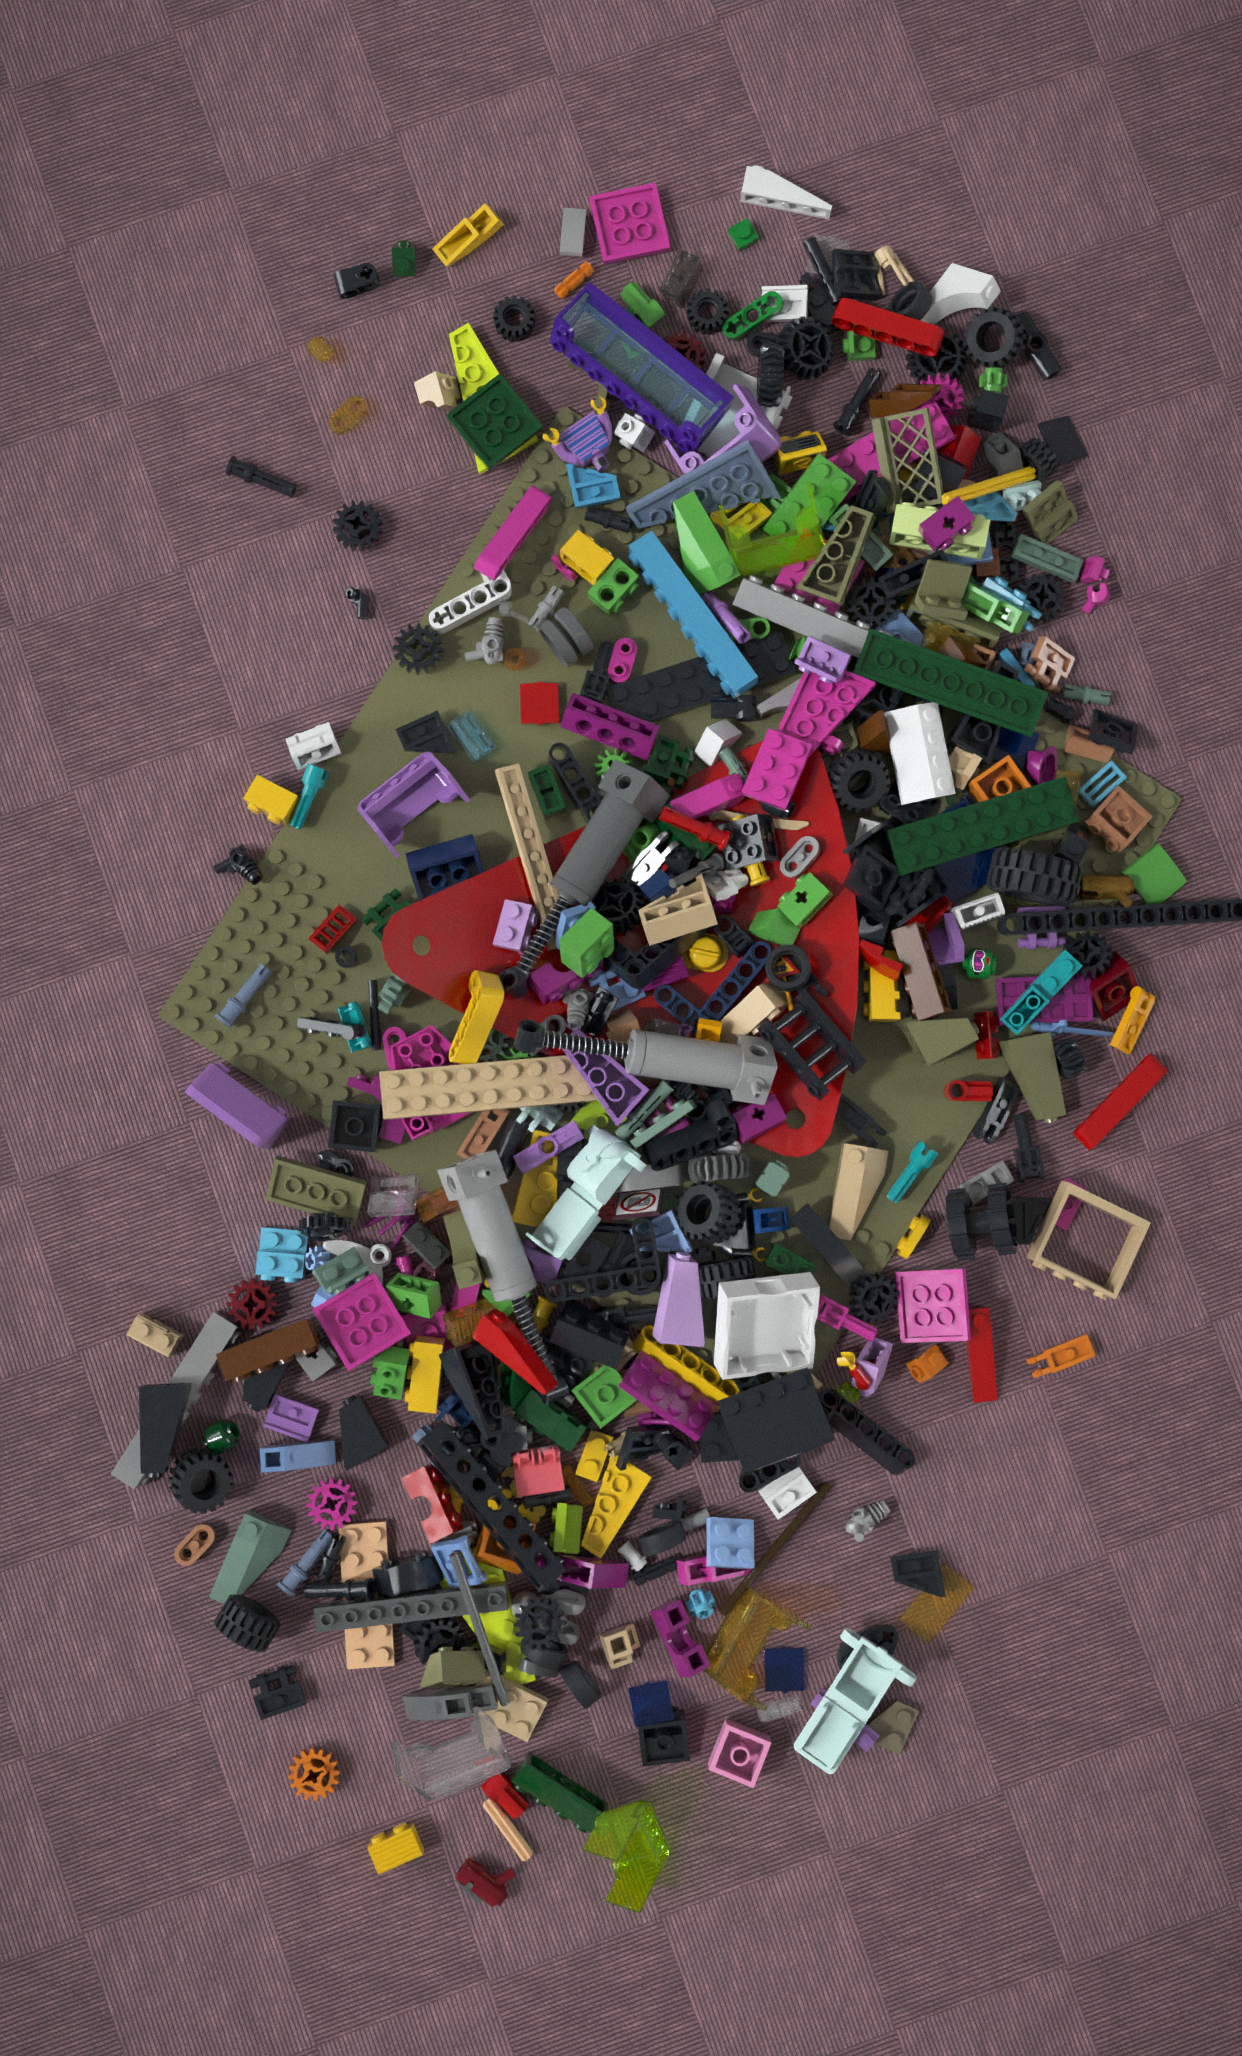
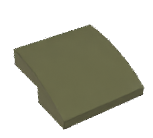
[1022,480,1078,545]

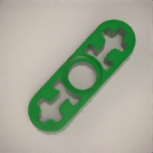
[722,291,784,341]

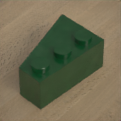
[512,1387,587,1452]

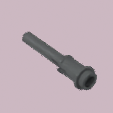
[669,853,725,888]

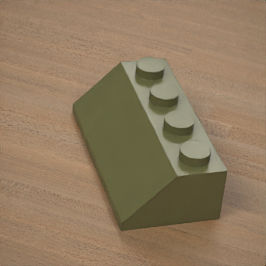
[906,592,1002,650]

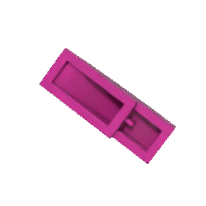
[676,1554,751,1586]

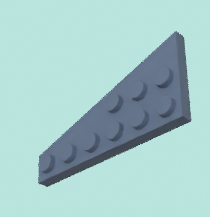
[626,440,781,529]

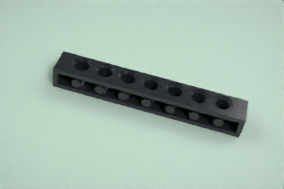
[417,1421,566,1593]

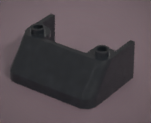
[843,817,948,927]

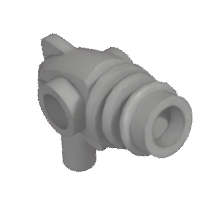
[464,617,504,665]
[563,987,594,1030]
[846,1500,890,1542]

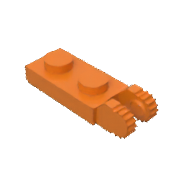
[1026,1333,1096,1378]

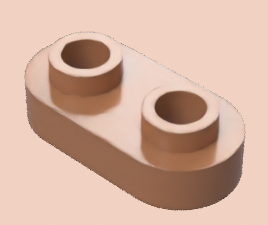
[174,1523,216,1566]

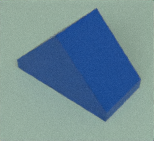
[752,1206,790,1234]

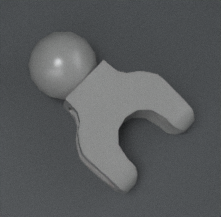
[511,1589,586,1645]

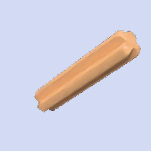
[483,1798,533,1861]

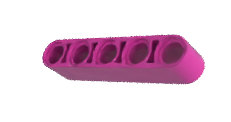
[474,485,553,581]

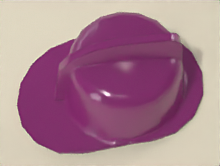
[1026,746,1057,785]

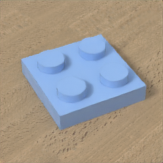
[706,1517,754,1569]

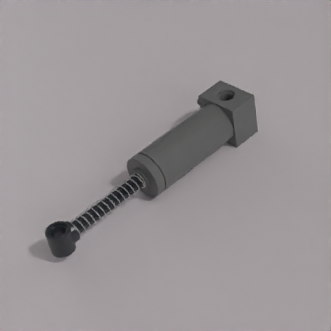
[499,759,670,999]

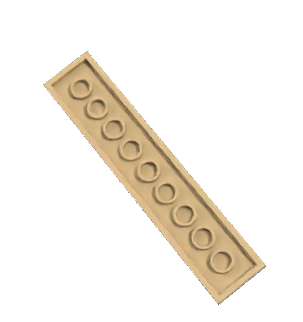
[379,1055,616,1120]

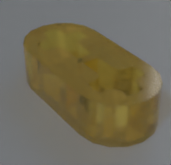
[329,396,367,435]

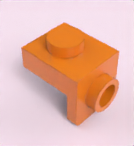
[906,1344,949,1383]

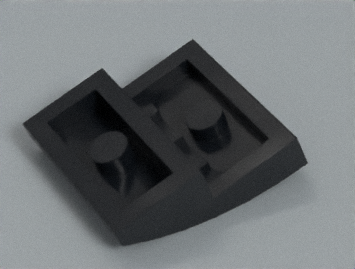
[832,249,881,301]

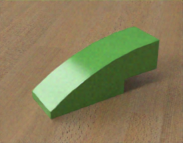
[961,582,1030,634]

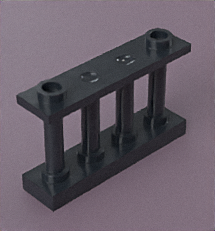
[758,989,867,1102]

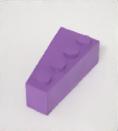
[561,1027,649,1126]

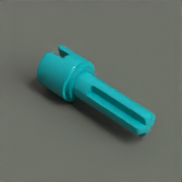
[290,763,330,829]
[887,1141,939,1203]

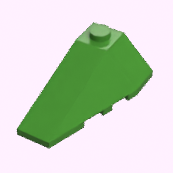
[673,491,740,595]

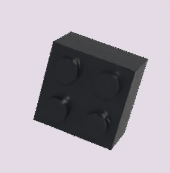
[328,1100,383,1153]

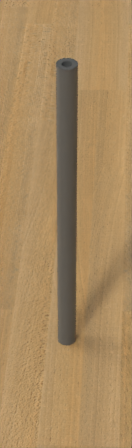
[449,1552,510,1706]

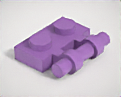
[1016,906,1065,950]

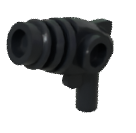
[213,844,263,885]

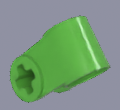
[622,822,659,864]

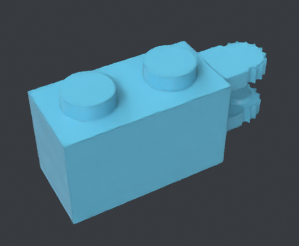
[981,576,1042,631]

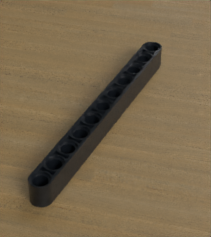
[997,899,1242,936]

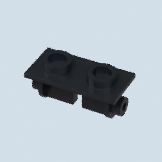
[580,986,619,1038]

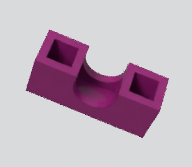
[529,959,604,1005]
[650,1600,711,1677]

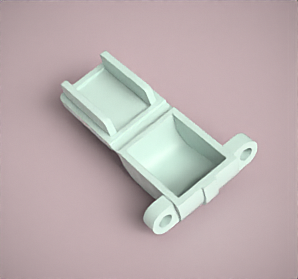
[525,1124,647,1260]
[794,1628,917,1774]

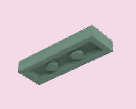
[829,504,893,572]
[1011,534,1083,583]
[630,1099,697,1149]

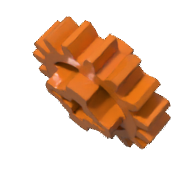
[288,1746,341,1801]

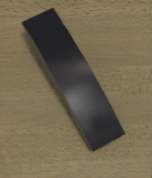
[790,1203,867,1291]

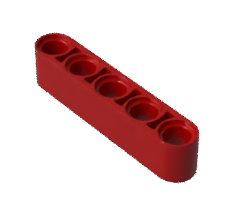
[831,298,945,357]
[1072,1053,1168,1151]

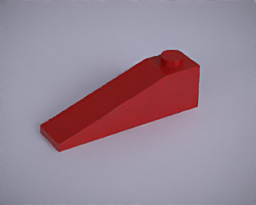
[965,1306,997,1403]
[472,1308,558,1395]

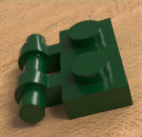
[646,735,694,789]
[361,888,411,942]

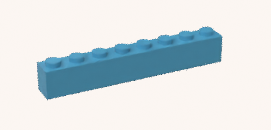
[628,530,758,699]

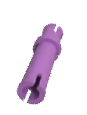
[701,591,751,644]

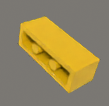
[404,1335,445,1414]

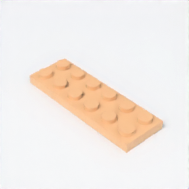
[339,1520,396,1669]

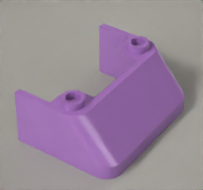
[664,384,781,474]
[357,752,470,858]
[185,1061,293,1149]

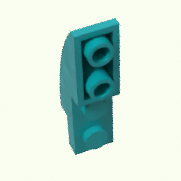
[1000,949,1083,1035]

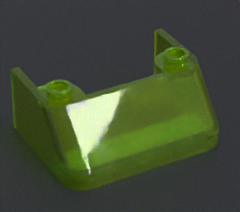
[719,482,825,576]
[583,1799,669,1914]

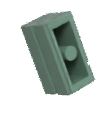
[753,1160,790,1197]

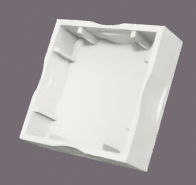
[714,1272,820,1380]

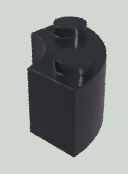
[372,1550,444,1597]

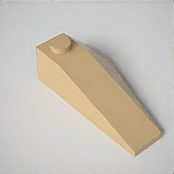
[829,1143,888,1240]

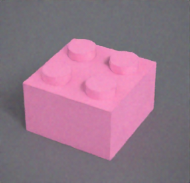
[708,1718,771,1788]

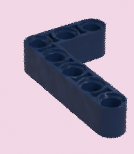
[654,942,773,1034]

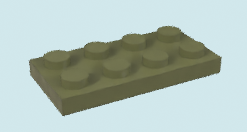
[266,1155,367,1226]

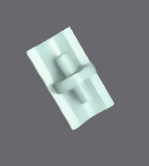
[1002,480,1042,511]

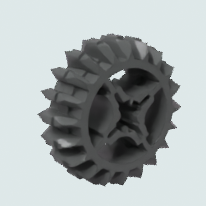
[688,1154,752,1182]

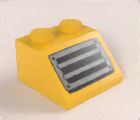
[773,431,827,476]

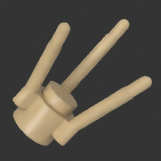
[874,245,914,296]

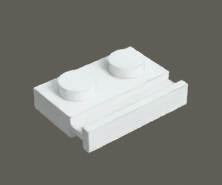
[761,285,808,322]
[758,1466,817,1520]

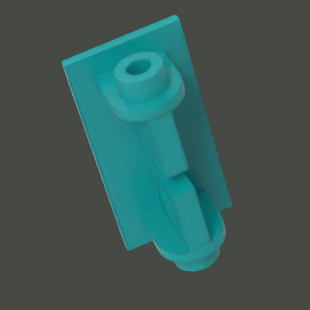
[337,1001,372,1052]

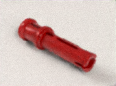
[659,805,731,851]

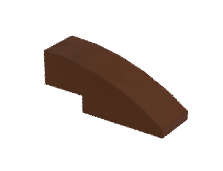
[869,383,942,418]

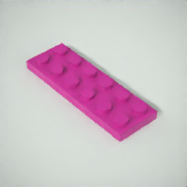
[828,397,956,507]

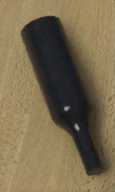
[496,1117,530,1186]

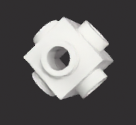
[613,413,655,452]

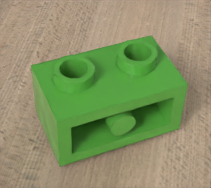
[370,1346,410,1400]

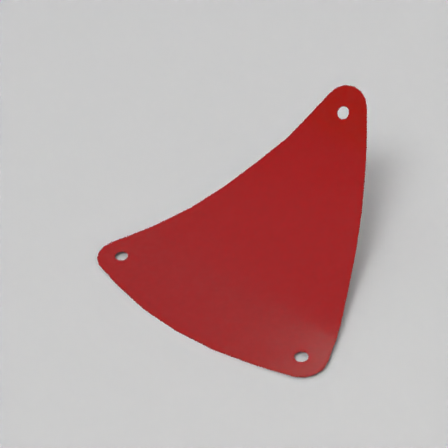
[382,740,859,1158]

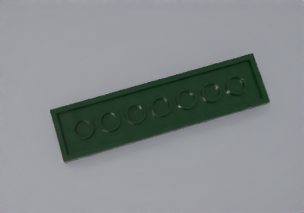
[853,629,1048,737]
[886,776,1080,876]

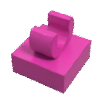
[1078,556,1110,584]

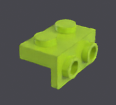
[550,1503,583,1554]

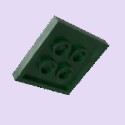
[446,373,543,471]

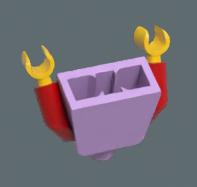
[837,1321,893,1397]

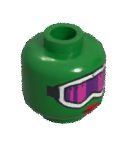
[962,948,997,979]

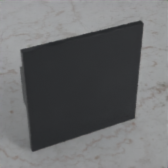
[1037,416,1088,466]

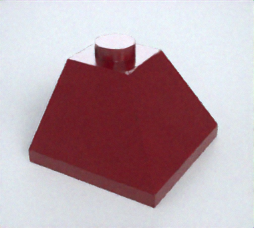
[1089,951,1138,1021]

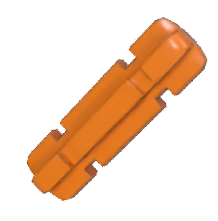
[554,261,593,299]

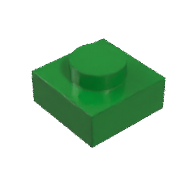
[727,218,759,252]

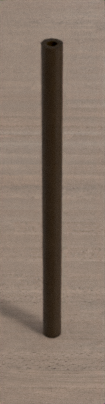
[718,1481,832,1616]

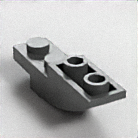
[403,1683,498,1721]

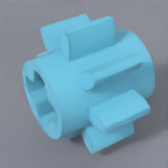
[685,1589,717,1619]

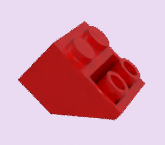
[917,425,981,480]

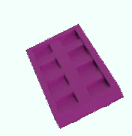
[995,975,1093,1026]
[618,1350,718,1442]

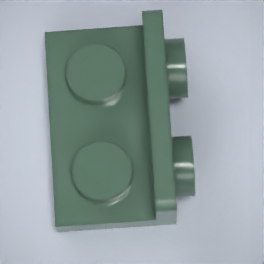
[312,1247,371,1295]

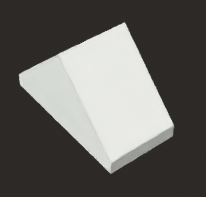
[694,719,743,768]

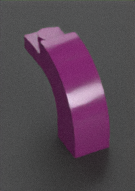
[346,1074,407,1145]

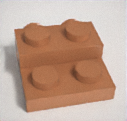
[1085,786,1153,853]

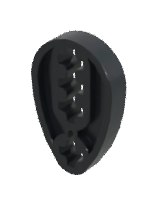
[836,1624,898,1670]

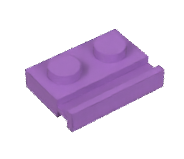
[263,1393,320,1442]

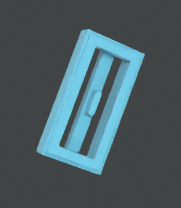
[1076,760,1127,809]

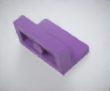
[928,912,964,966]

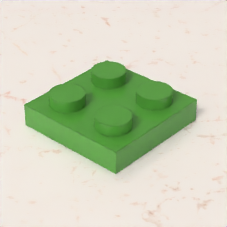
[572,1365,637,1429]

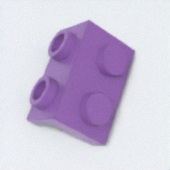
[794,635,852,684]

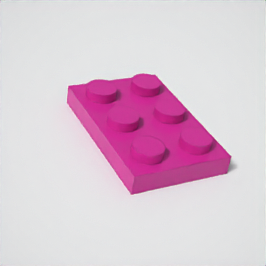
[742,728,813,811]

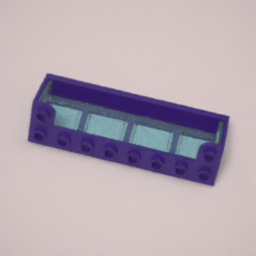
[549,282,734,453]

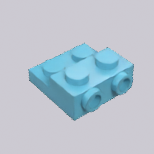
[255,1227,309,1283]

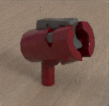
[455,1857,516,1907]

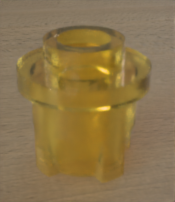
[307,336,335,364]

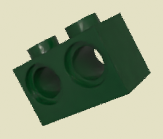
[528,764,566,820]
[763,1243,818,1275]

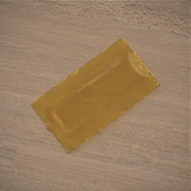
[899,1563,974,1643]

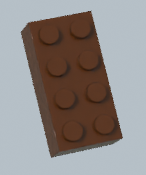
[216,1316,323,1383]

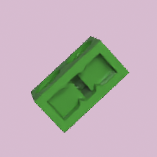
[587,558,639,616]

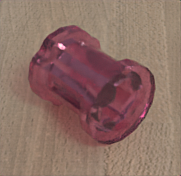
[414,1263,436,1281]

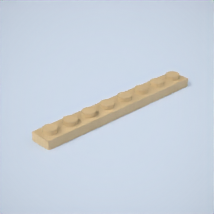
[495,763,559,951]

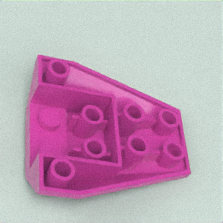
[389,1025,474,1140]

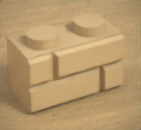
[127,1313,184,1357]

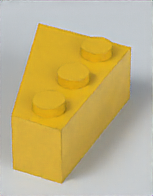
[863,950,900,1022]

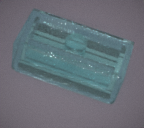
[448,710,497,763]

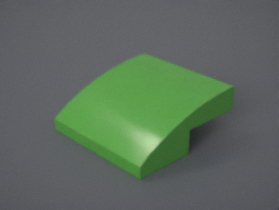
[1121,843,1187,905]

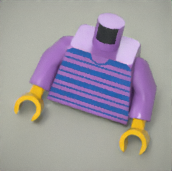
[543,396,612,472]

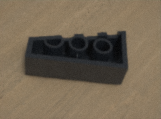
[945,660,1019,766]

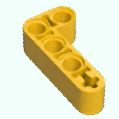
[449,970,504,1064]

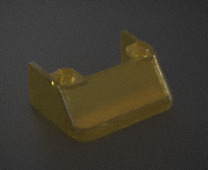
[703,1587,812,1711]

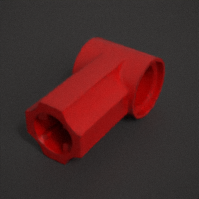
[943,1080,993,1102]
[481,1769,529,1820]

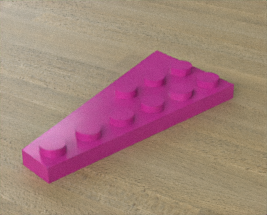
[777,670,876,756]

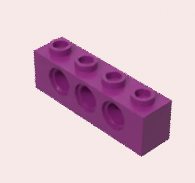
[560,693,660,760]

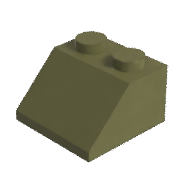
[421,1647,486,1688]

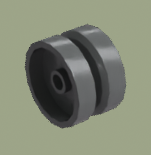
[537,607,594,668]

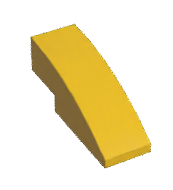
[433,203,504,267]

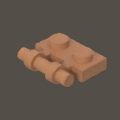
[1024,636,1075,693]

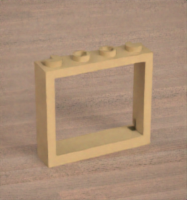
[1026,1181,1151,1301]

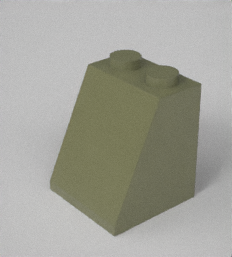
[901,1018,979,1068]

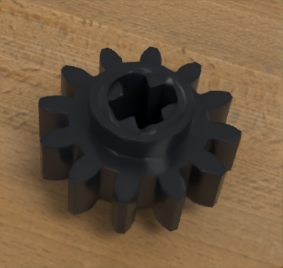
[664,1079,701,1101]

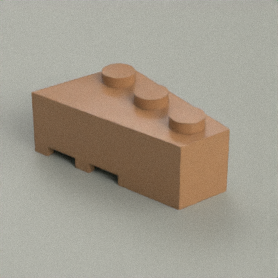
[605,1008,661,1088]

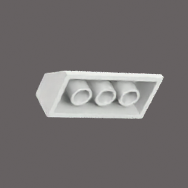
[883,702,956,805]

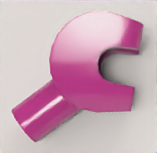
[1081,582,1110,614]

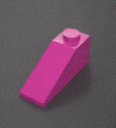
[670,773,746,819]

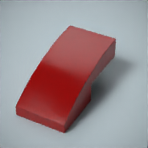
[859,939,903,981]

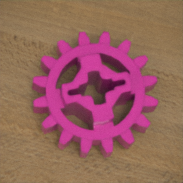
[920,373,964,421]
[306,1478,358,1531]

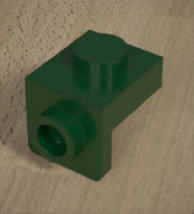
[391,240,416,277]

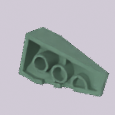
[209,1510,292,1604]

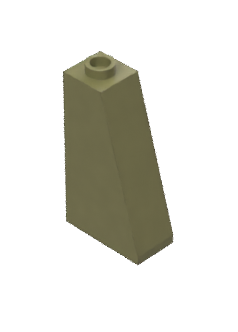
[998,1032,1066,1123]

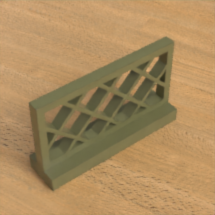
[871,407,944,514]

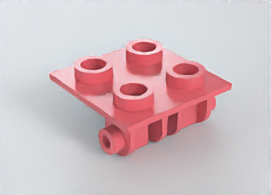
[511,1445,565,1497]

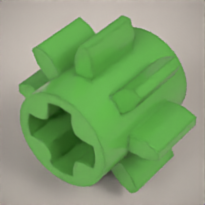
[979,367,1008,394]

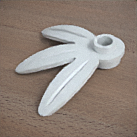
[323,1240,392,1286]

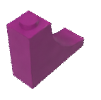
[537,1551,629,1589]

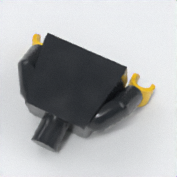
[709,1188,766,1262]

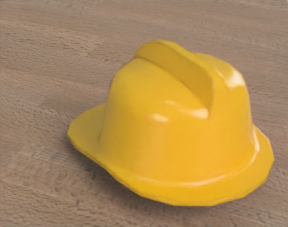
[682,933,728,972]

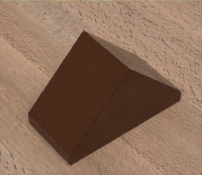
[936,635,987,669]
[857,710,891,755]

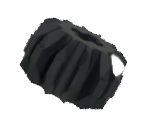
[1053,1038,1087,1079]

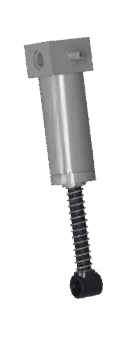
[514,1019,778,1105]
[437,1150,569,1406]

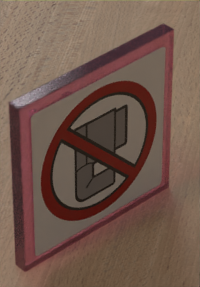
[612,1187,664,1223]

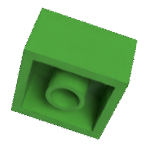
[559,908,614,979]

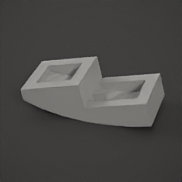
[560,207,587,257]
[959,1160,1015,1205]

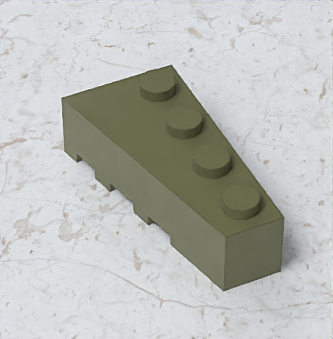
[796,505,876,606]

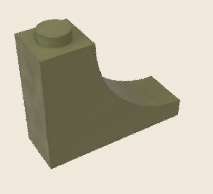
[443,1210,486,1289]

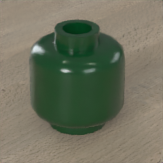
[203,1419,240,1454]

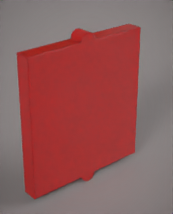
[520,681,559,726]

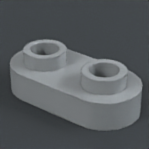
[780,836,821,878]

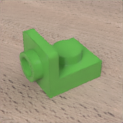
[843,331,876,361]

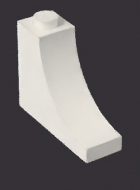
[920,263,1001,325]

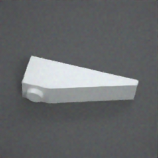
[740,166,832,220]

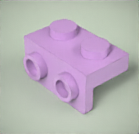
[493,899,538,955]

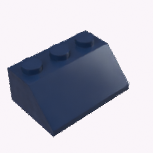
[405,834,484,901]

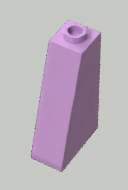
[652,1252,705,1347]

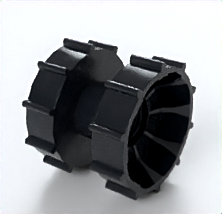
[945,1183,1018,1261]

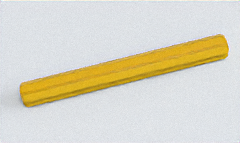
[942,466,1036,505]

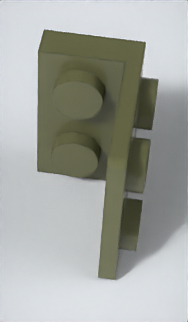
[914,559,972,620]

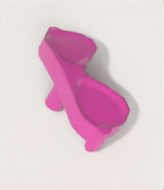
[551,553,579,581]

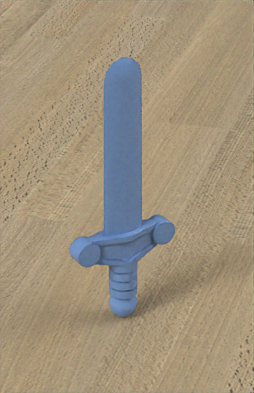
[1030,1020,1115,1037]

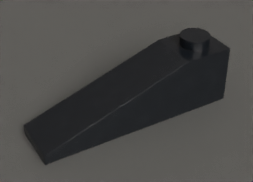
[439,1340,506,1440]

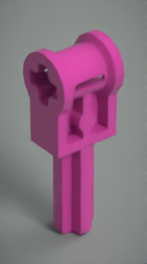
[817,1294,877,1341]

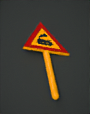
[766,944,801,1011]

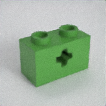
[777,872,834,928]
[386,1273,442,1319]

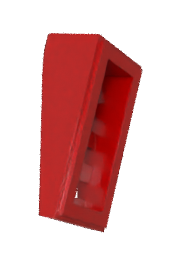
[308,904,357,955]

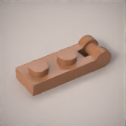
[456,1109,511,1159]

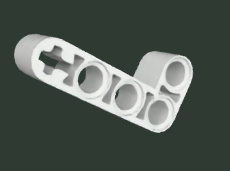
[429,570,512,634]

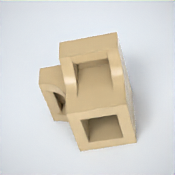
[414,371,461,411]
[949,746,982,794]
[599,1622,641,1670]

